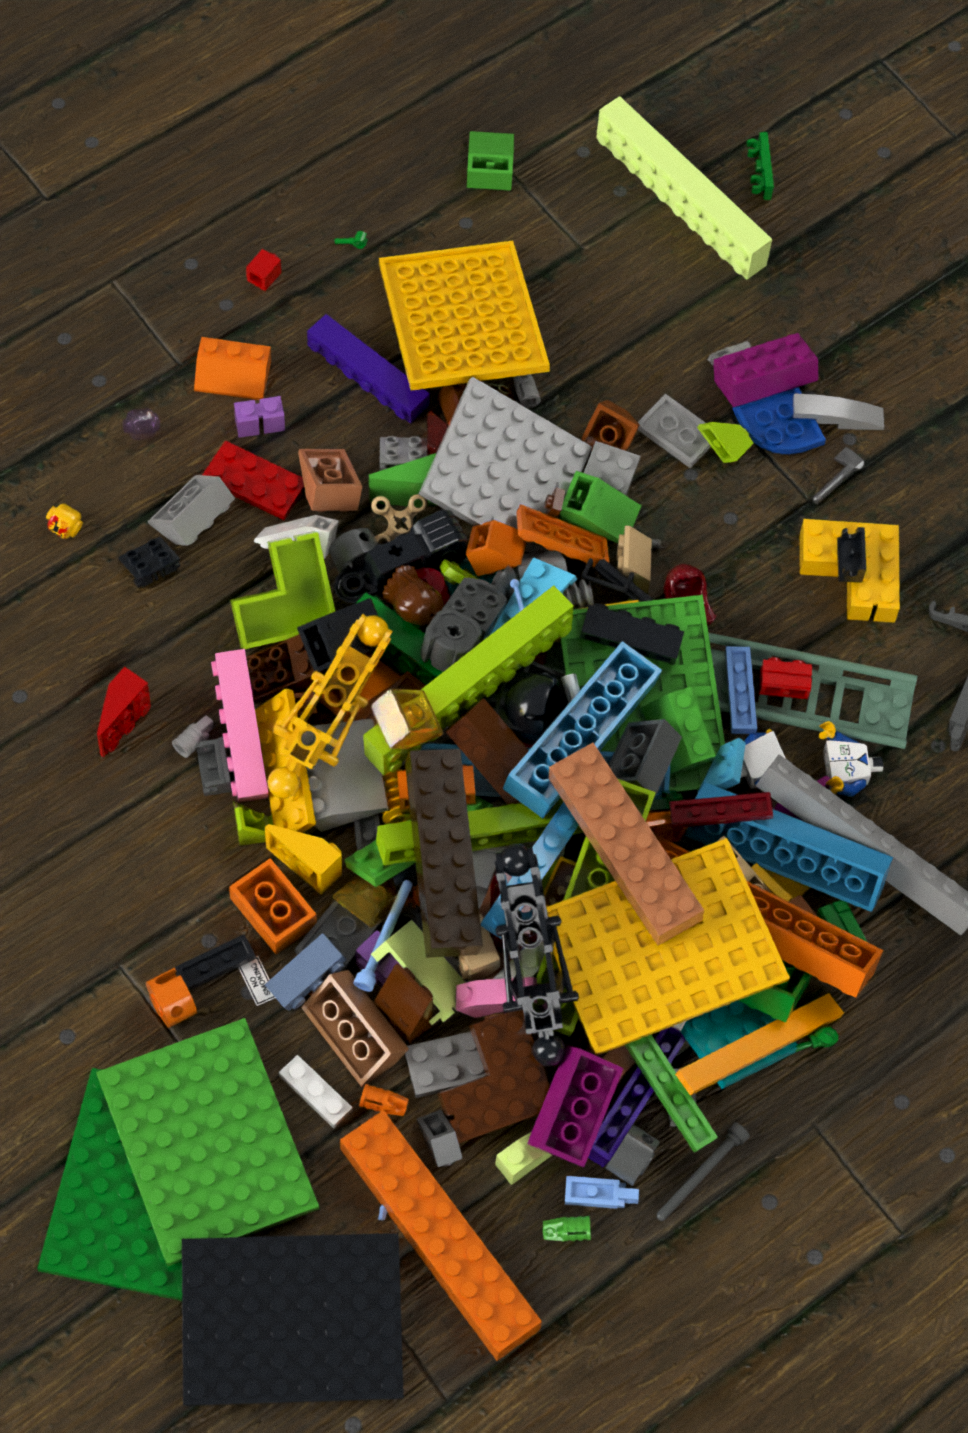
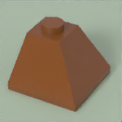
[581,400,640,451]

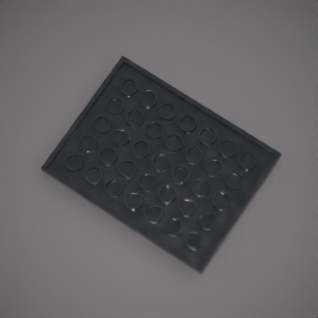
[182,1233,404,1406]

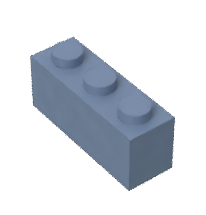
[265,933,347,1011]

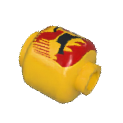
[46,503,83,539]

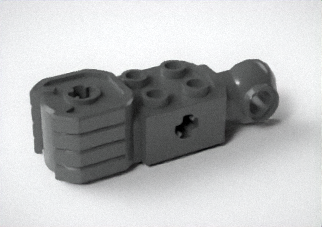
[420,565,520,672]

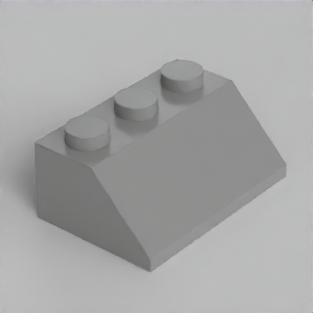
[148,475,235,546]

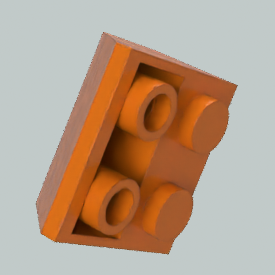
[466,520,527,576]

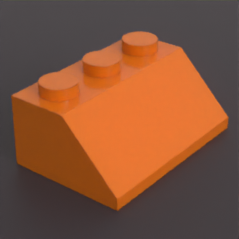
[194,337,271,400]

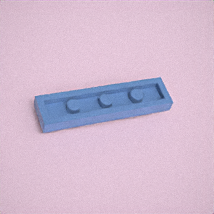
[725,646,757,734]

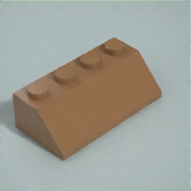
[301,970,409,1087]

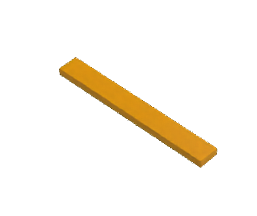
[675,993,844,1096]

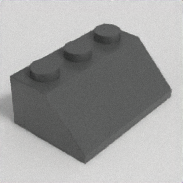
[609,719,682,798]

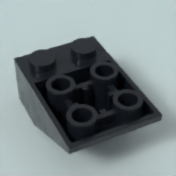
[297,598,378,672]

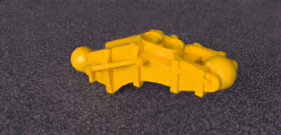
[268,614,393,799]

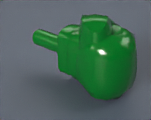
[796,1026,839,1052]

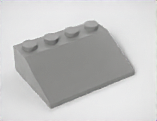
[302,719,390,832]

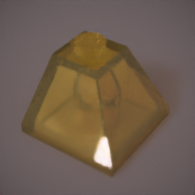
[332,875,396,928]

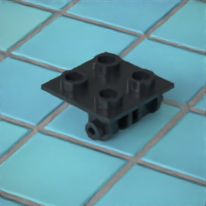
[118,537,180,588]

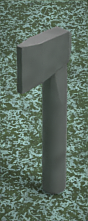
[812,447,864,504]

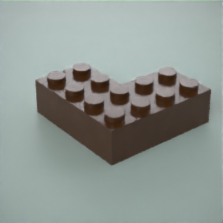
[437,1010,550,1143]

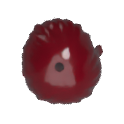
[664,564,716,626]

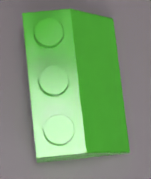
[641,687,716,776]

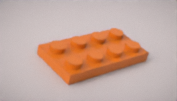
[516,504,609,568]

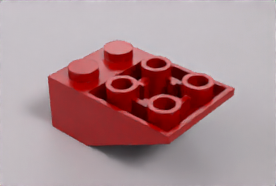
[97,667,151,758]

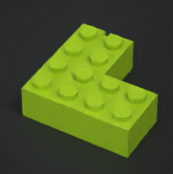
[230,531,335,649]

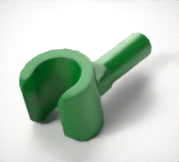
[335,231,368,249]

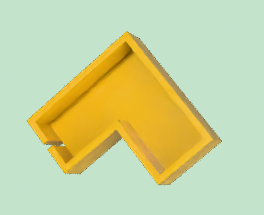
[800,519,900,623]

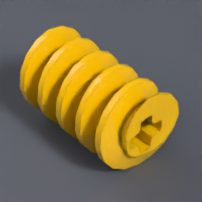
[381,769,411,824]

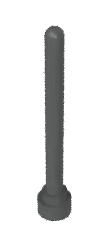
[656,1122,750,1221]

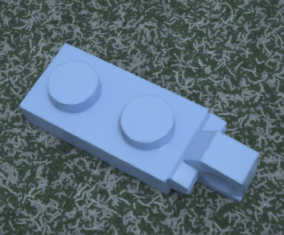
[565,1176,639,1209]

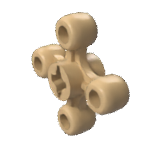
[371,494,428,543]

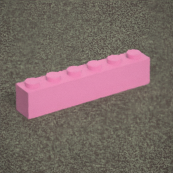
[211,649,268,803]

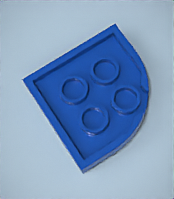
[732,387,826,454]

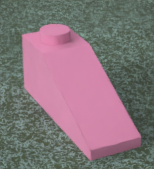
[456,977,537,1018]

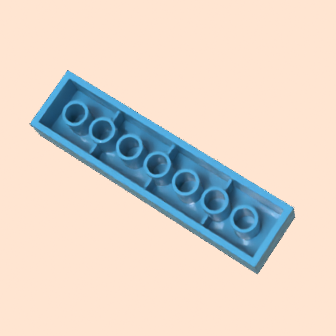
[503,641,662,819]
[685,782,893,912]

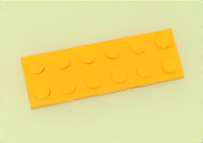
[255,688,316,833]

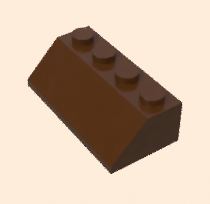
[445,698,529,804]

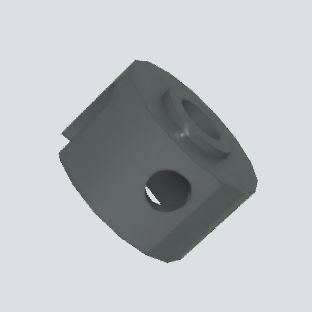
[329,528,378,573]
[605,1124,660,1185]

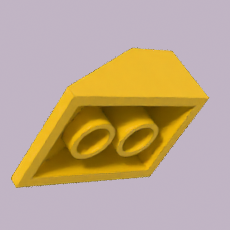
[265,824,342,895]

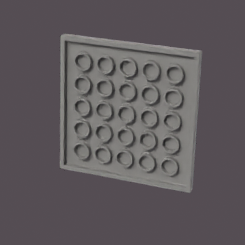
[419,377,592,554]

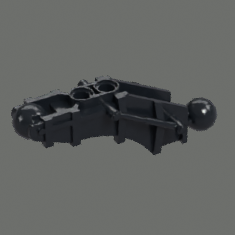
[495,843,579,1067]

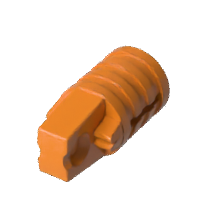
[359,1084,409,1116]

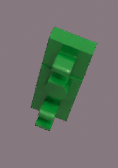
[746,132,774,200]

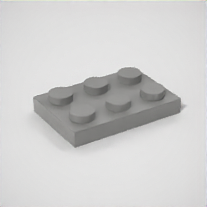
[638,394,711,468]
[404,1032,486,1098]

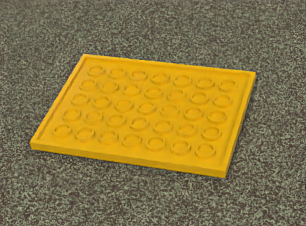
[379,241,550,391]

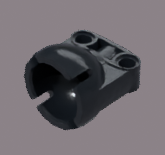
[483,671,560,745]

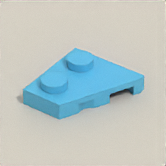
[698,738,746,793]

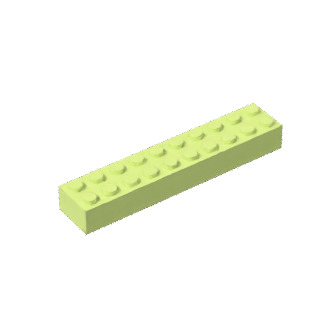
[596,96,772,280]

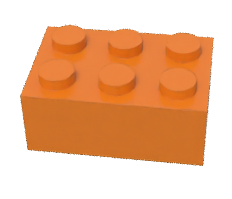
[229,858,317,955]

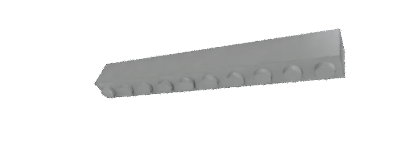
[756,754,968,935]

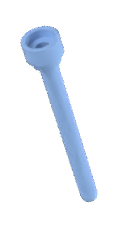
[353,880,412,992]

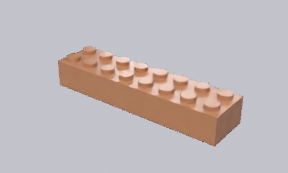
[549,743,704,946]

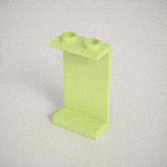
[371,920,466,1025]

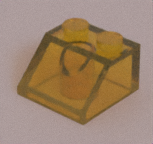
[371,689,444,749]

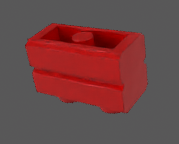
[759,657,812,699]

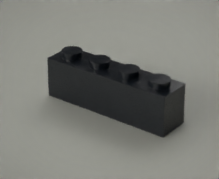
[580,603,685,665]

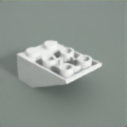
[254,515,339,559]

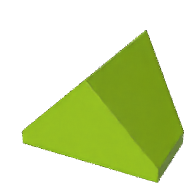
[233,801,273,846]

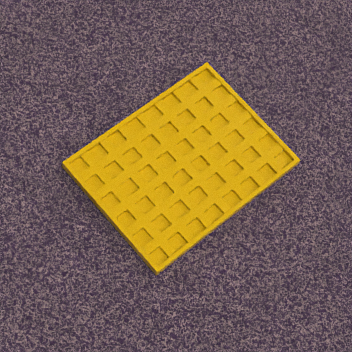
[546,838,790,1056]

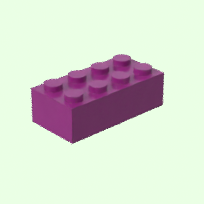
[713,333,818,407]

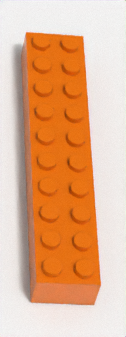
[656,835,884,998]
[340,1110,542,1361]

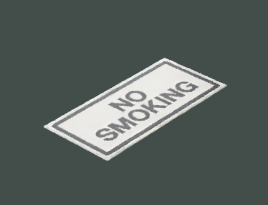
[238,956,275,1006]

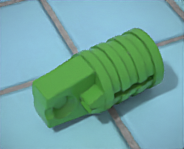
[543,1216,591,1241]

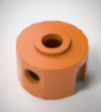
[146,968,197,1028]

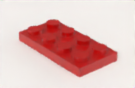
[202,441,305,521]

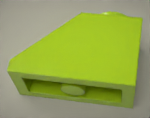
[697,422,754,463]

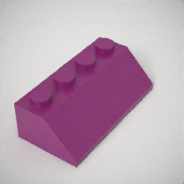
[527,1046,624,1167]

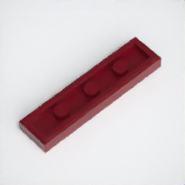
[669,792,773,828]

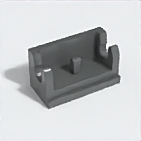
[197,737,231,796]

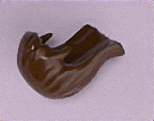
[382,565,445,626]

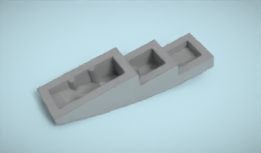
[793,393,884,430]

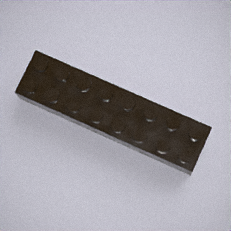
[405,749,483,958]

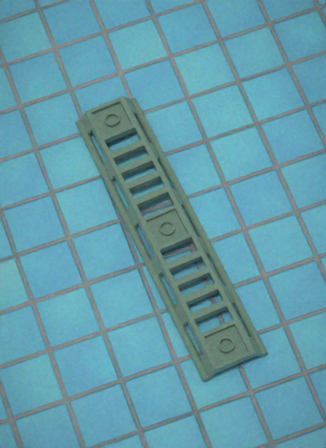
[543,605,918,749]

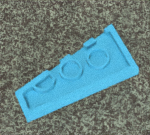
[490,557,577,635]

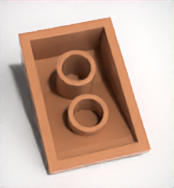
[298,449,362,512]

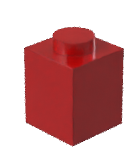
[246,249,281,291]

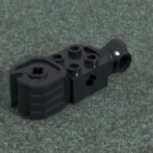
[334,510,468,604]

